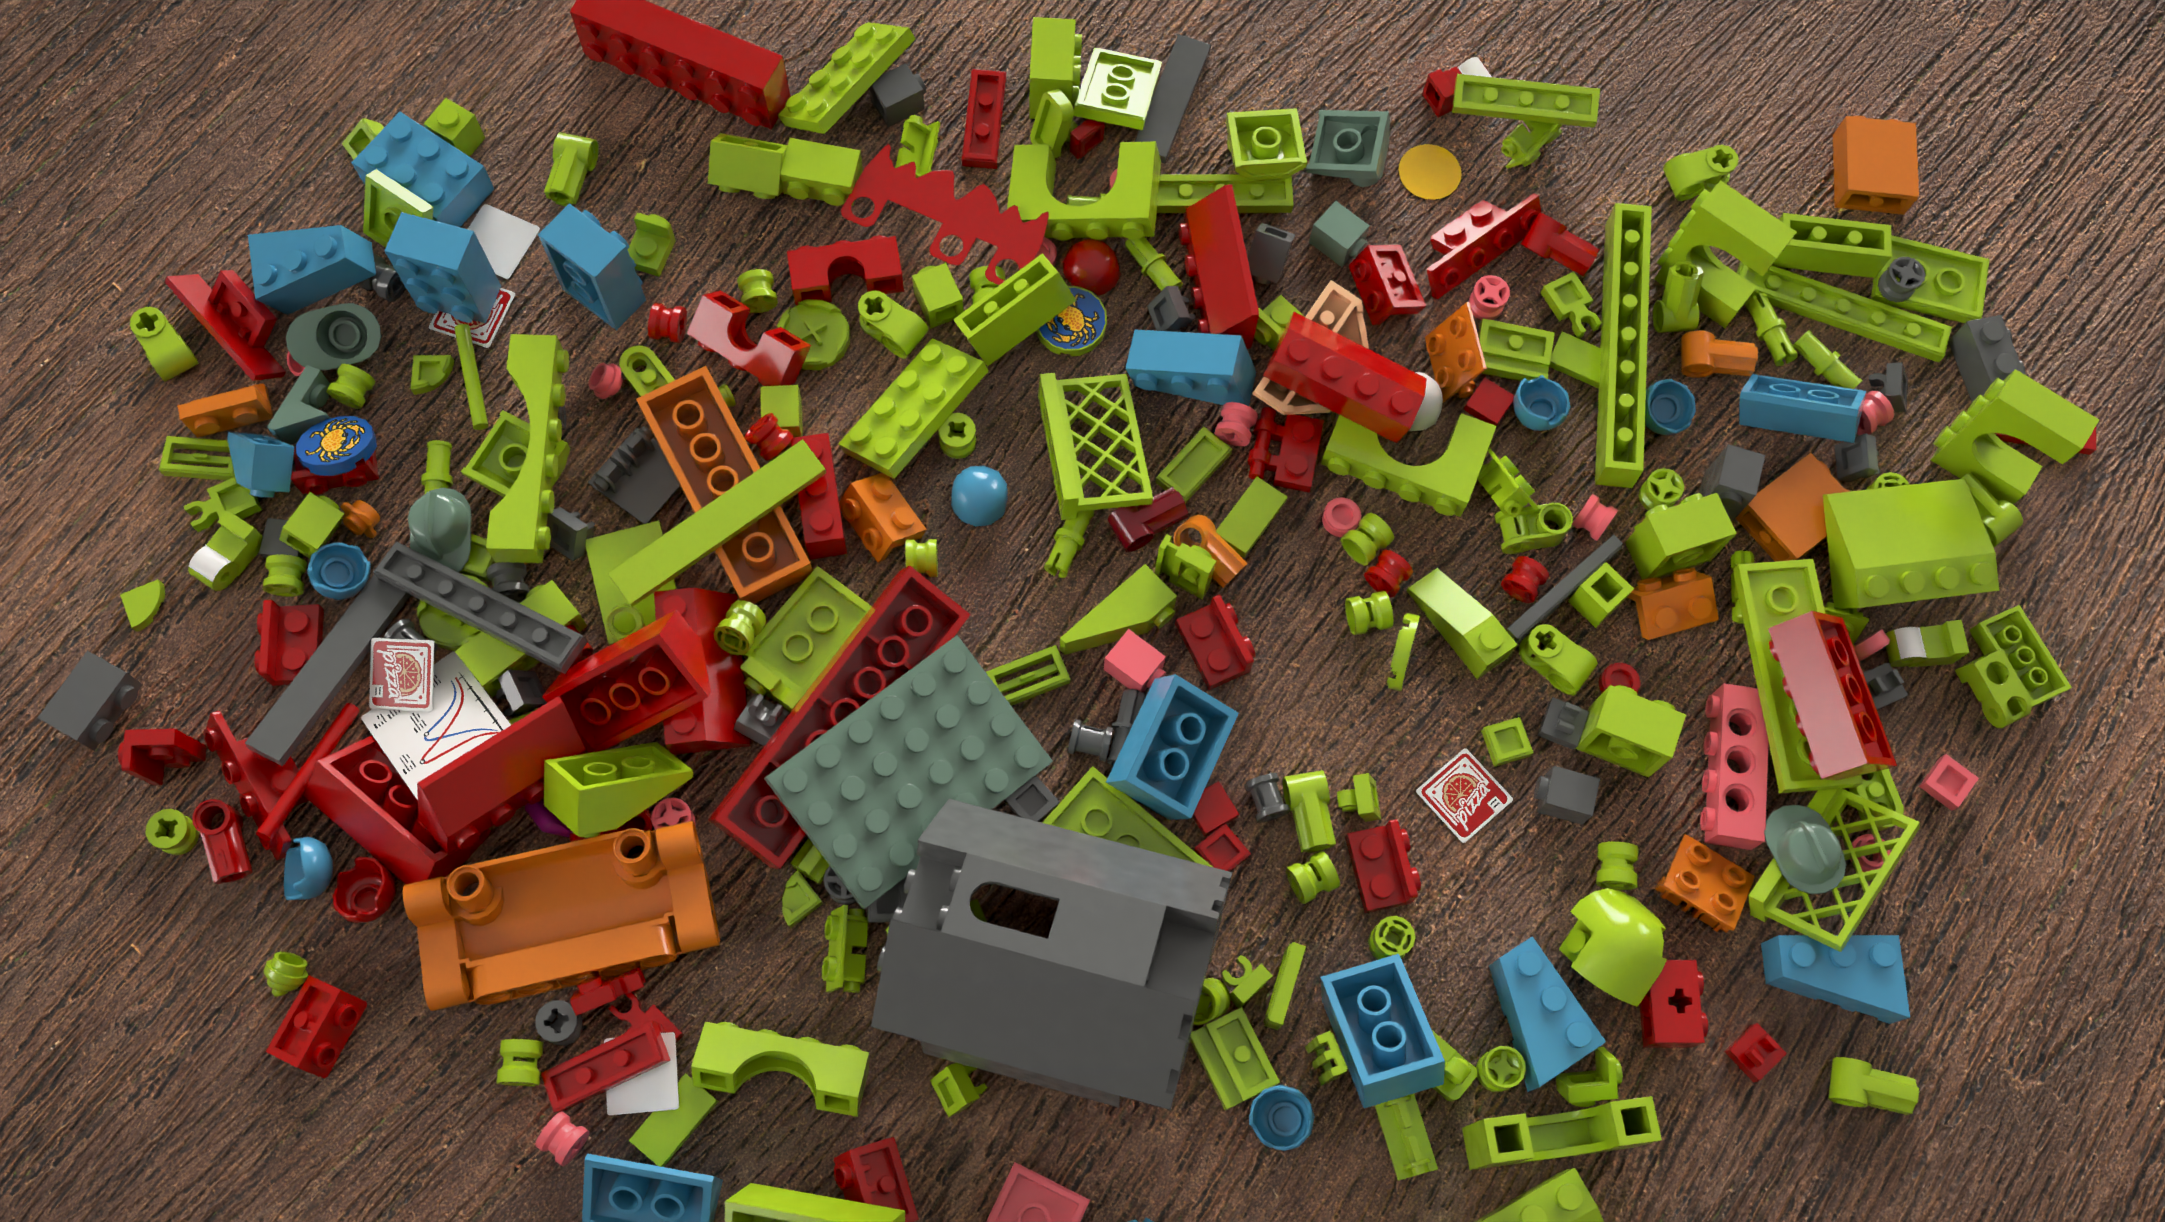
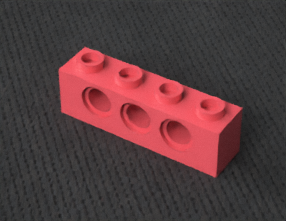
[1700,683,1769,850]

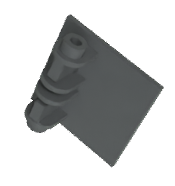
[587,426,680,524]

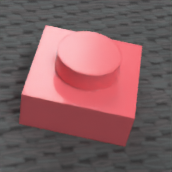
[1919,754,1979,811]

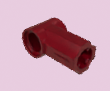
[1107,487,1189,552]

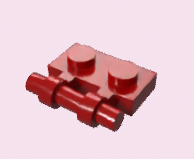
[1247,407,1324,493]

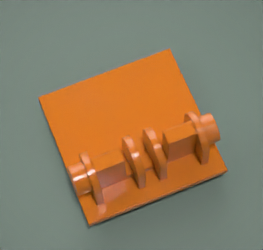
[1425,302,1487,402]
[1655,834,1755,933]

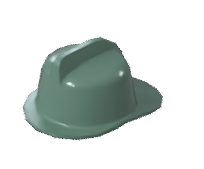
[286,303,381,370]
[408,488,472,572]
[1764,805,1846,894]

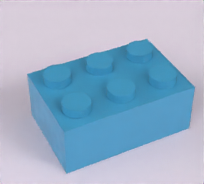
[351,111,494,227]
[538,203,646,331]
[384,212,501,323]
[1106,674,1239,820]
[1321,954,1445,1108]

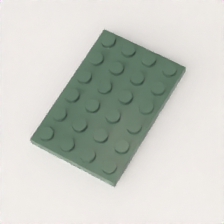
[764,635,1053,909]

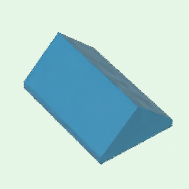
[1739,374,1867,443]
[582,1154,723,1222]

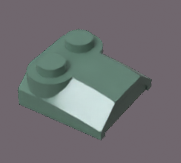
[1306,110,1390,187]

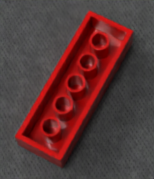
[570,0,791,130]

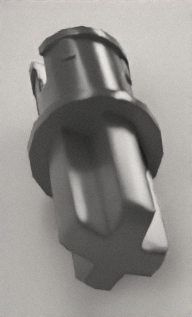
[1107,689,1146,766]

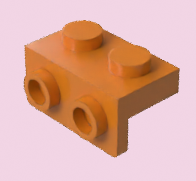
[177,383,273,438]
[839,473,927,562]
[1627,568,1719,640]

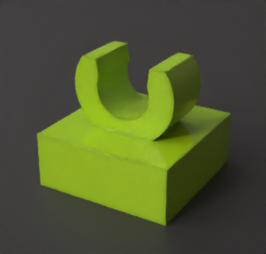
[1337,773,1381,822]
[1220,955,1273,1009]
[930,1062,987,1118]

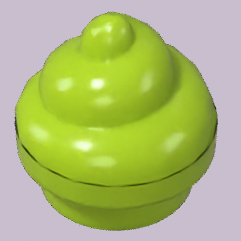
[264,952,308,997]

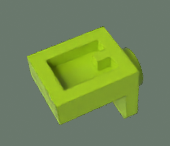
[628,213,676,277]
[1254,295,1305,351]

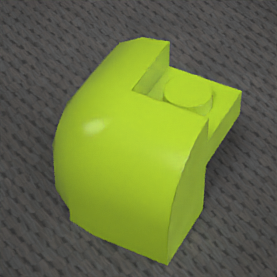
[1559,888,1667,1007]

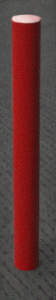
[256,703,360,842]

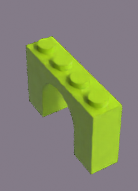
[1007,141,1161,241]
[1654,180,1797,329]
[1931,369,2099,504]
[1321,413,1496,517]
[1462,1096,1662,1170]

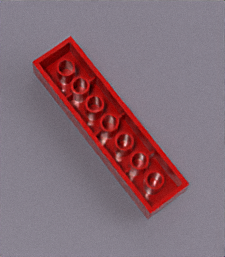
[708,566,971,869]

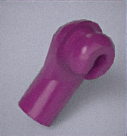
[525,799,573,838]

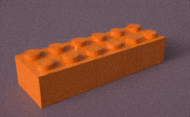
[636,366,812,604]

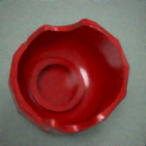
[1062,239,1121,296]
[333,857,396,923]

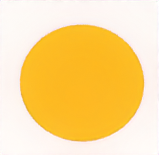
[1399,144,1461,200]

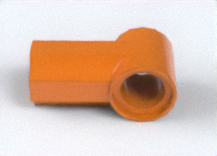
[1681,330,1758,378]
[1173,515,1248,588]

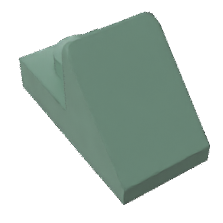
[267,365,330,445]

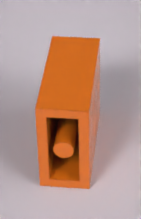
[1833,116,1919,215]
[1735,453,1850,562]

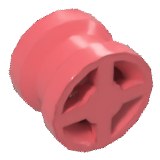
[1468,275,1510,320]
[1856,391,1894,435]
[1214,402,1258,447]
[1572,494,1618,541]
[651,798,696,830]
[535,1111,590,1167]

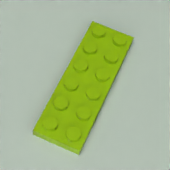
[1733,559,1863,793]

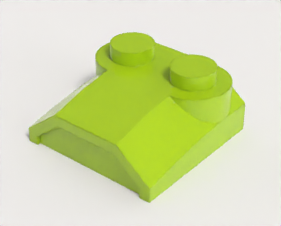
[1226,108,1307,180]
[461,410,570,497]

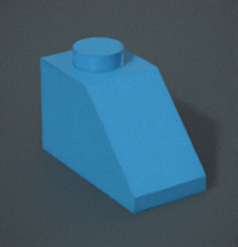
[227,431,294,497]

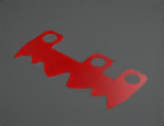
[841,144,1049,285]

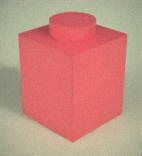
[1103,629,1166,693]

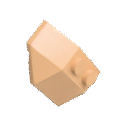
[1252,280,1369,415]

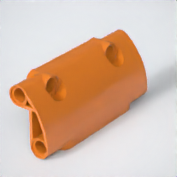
[403,821,720,1011]

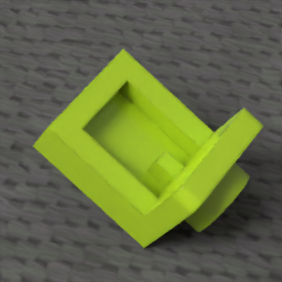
[1556,1047,1623,1107]

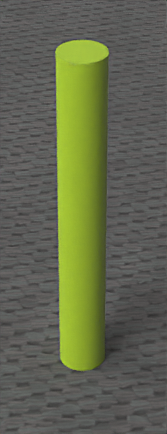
[454,324,488,430]

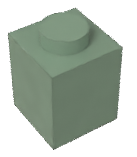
[1309,201,1370,267]

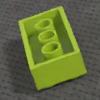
[1969,605,2072,708]

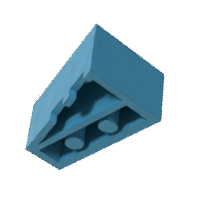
[248,225,376,315]
[1125,329,1256,406]
[1761,935,1910,1024]
[1489,936,1606,1092]

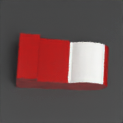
[1422,57,1492,118]

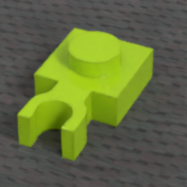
[1540,272,1602,339]
[183,477,262,532]
[740,656,802,712]

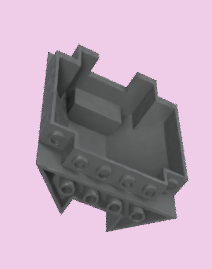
[871,799,1233,1110]

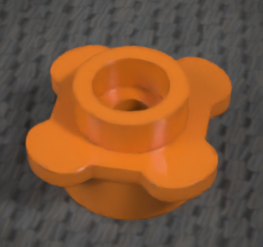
[340,500,380,538]

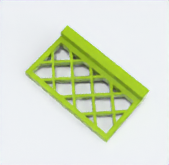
[1038,373,1153,520]
[1748,788,1920,952]

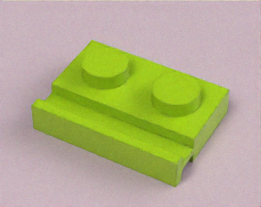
[1478,318,1555,381]
[1154,534,1216,599]
[1190,1007,1280,1111]

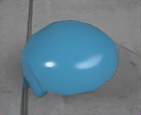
[1513,375,1570,431]
[1645,379,1696,435]
[951,466,1008,527]
[307,542,371,600]
[284,837,333,900]
[1249,1085,1315,1151]

